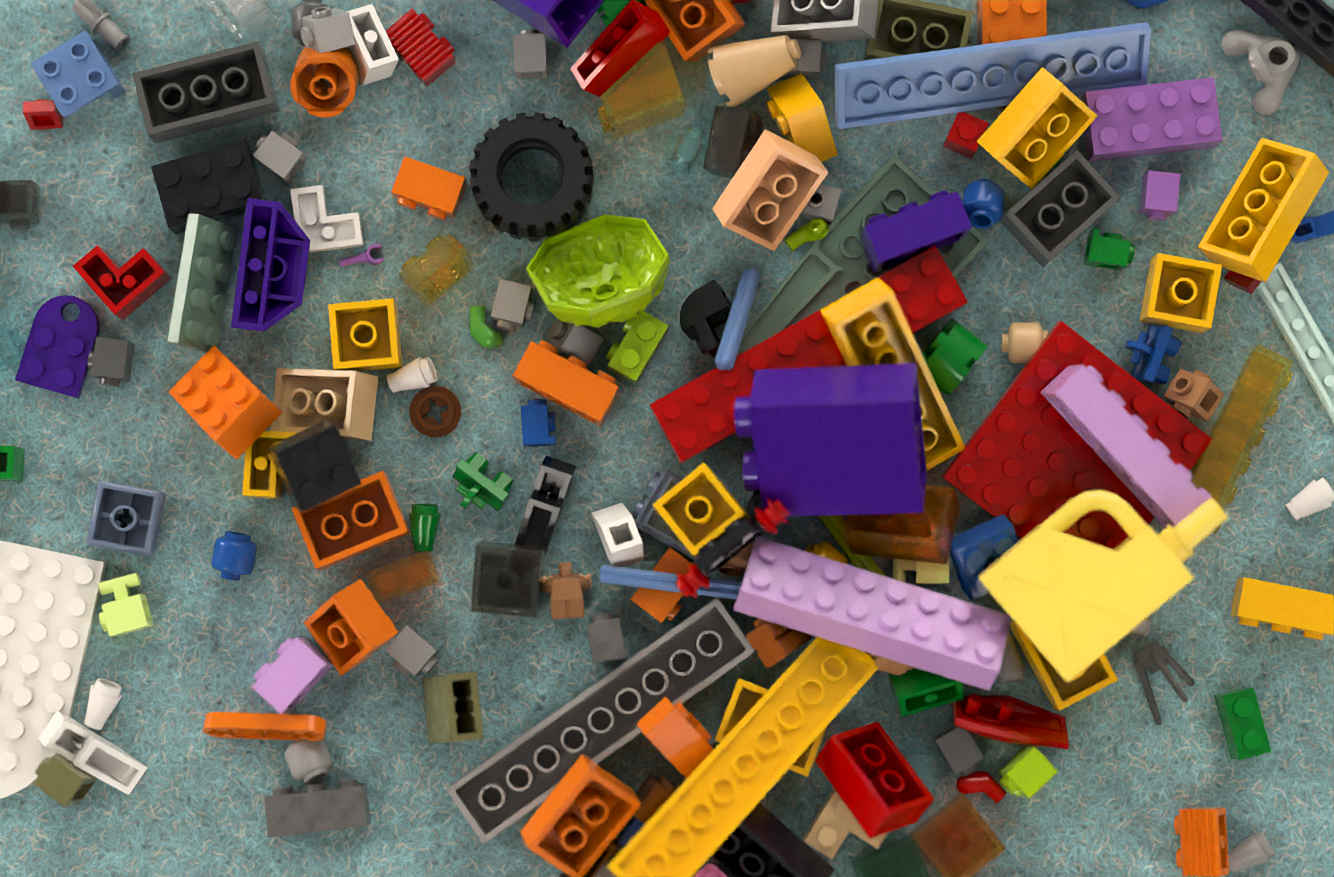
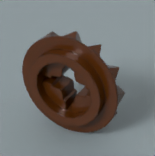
[409,386,462,438]

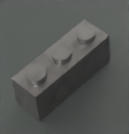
[264,779,371,838]

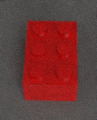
[814,722,935,839]

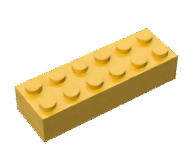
[820,278,965,471]

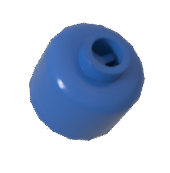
[963,179,1005,229]
[211,531,257,581]

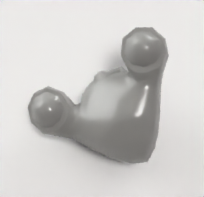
[1221,30,1302,115]

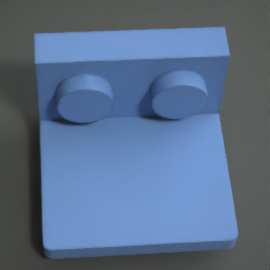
[31,30,126,118]

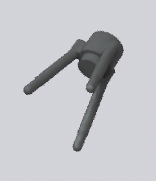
[1133,640,1195,725]

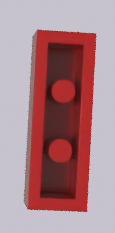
[570,0,670,101]

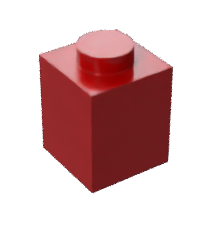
[942,112,989,159]

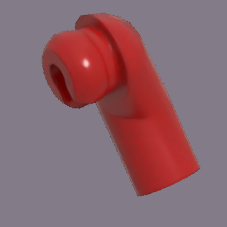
[956,771,1007,803]

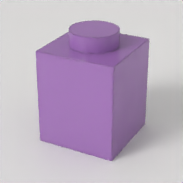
[1139,170,1181,221]

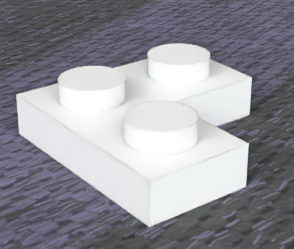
[290,185,364,253]

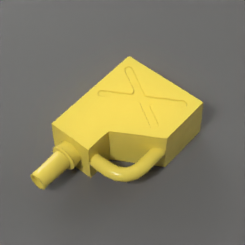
[978,490,1229,683]

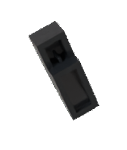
[511,456,576,565]

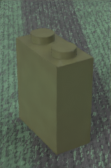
[422,671,484,743]

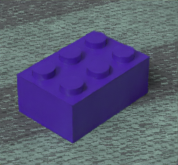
[860,190,972,273]

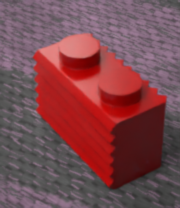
[385,9,456,87]

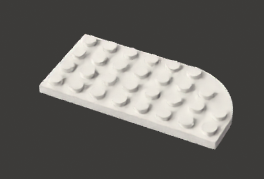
[0,540,106,799]

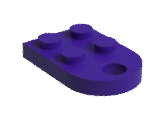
[15,295,100,399]

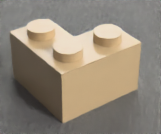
[802,788,887,859]

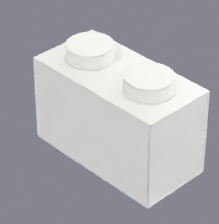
[347,4,399,86]

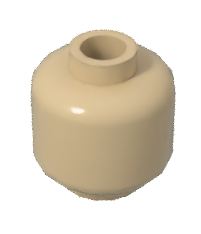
[1001,322,1048,364]

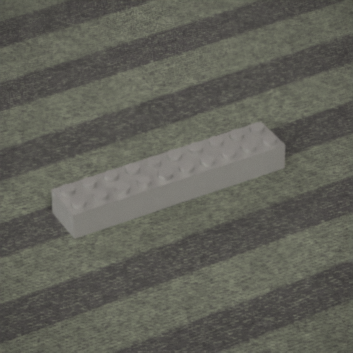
[446,598,755,844]

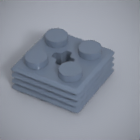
[86,481,166,557]

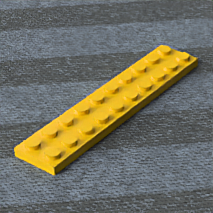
[607,637,878,877]

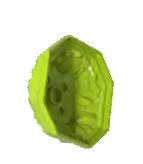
[526,214,670,327]

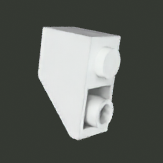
[591,503,644,567]

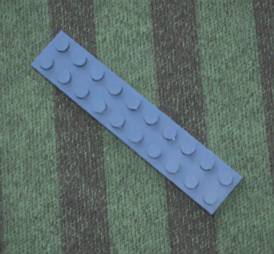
[835,22,1151,129]

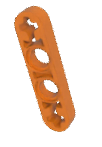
[203,712,327,741]

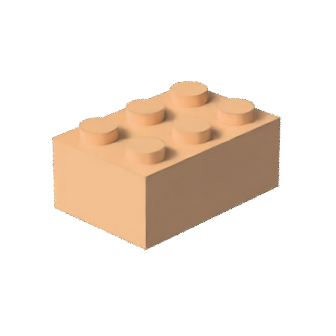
[712,129,828,251]

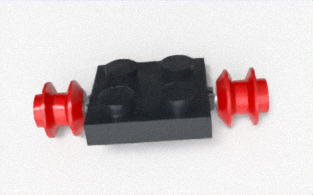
[675,497,790,598]

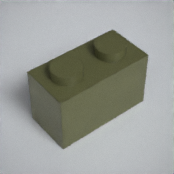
[33,755,98,807]

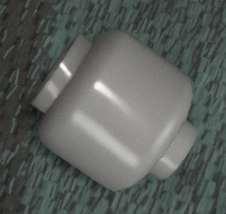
[284,739,333,785]

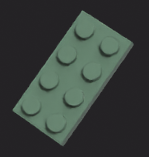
[167,213,237,353]

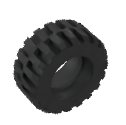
[469,112,594,241]

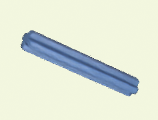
[715,268,760,371]

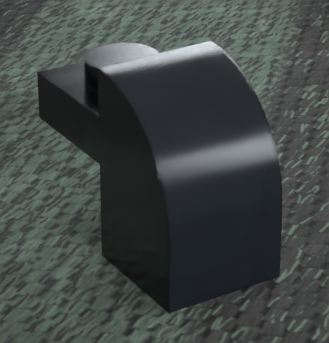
[680,279,732,359]

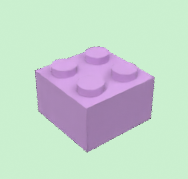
[252,637,333,714]

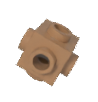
[1164,368,1224,422]

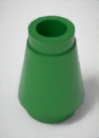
[408,504,441,552]

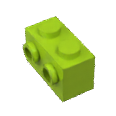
[606,310,669,385]

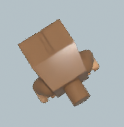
[541,562,592,619]

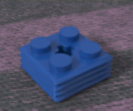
[946,515,1018,600]

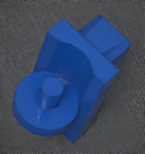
[1125,325,1182,384]

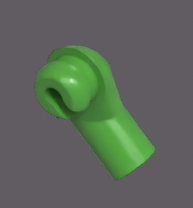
[470,306,503,349]

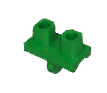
[452,452,513,512]

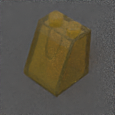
[597,41,685,140]

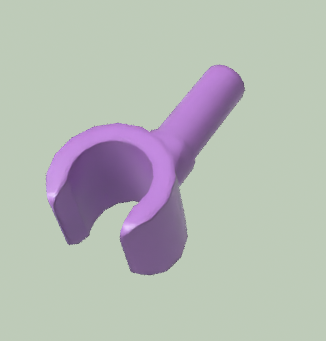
[339,244,384,267]

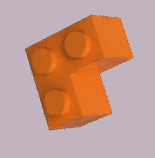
[636,696,714,779]

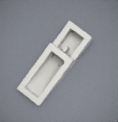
[39,710,147,795]

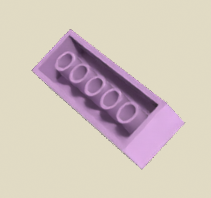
[1040,365,1215,528]

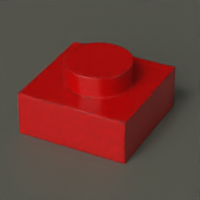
[23,99,63,130]

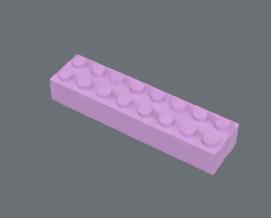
[734,536,1011,690]

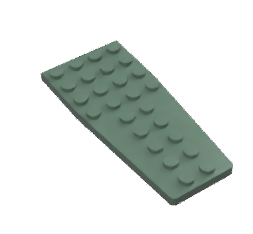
[737,155,989,355]

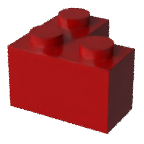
[73,245,172,320]

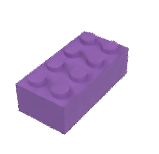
[1080,77,1223,162]

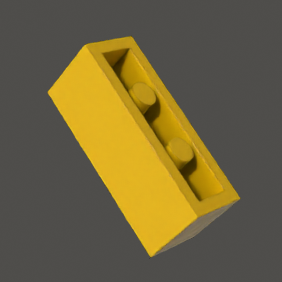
[1230,577,1334,641]

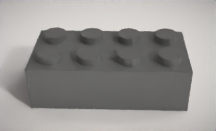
[132,41,280,143]

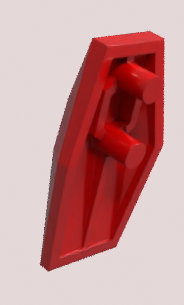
[952,694,1069,750]

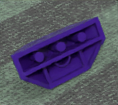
[231,198,311,332]

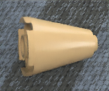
[708,35,802,108]

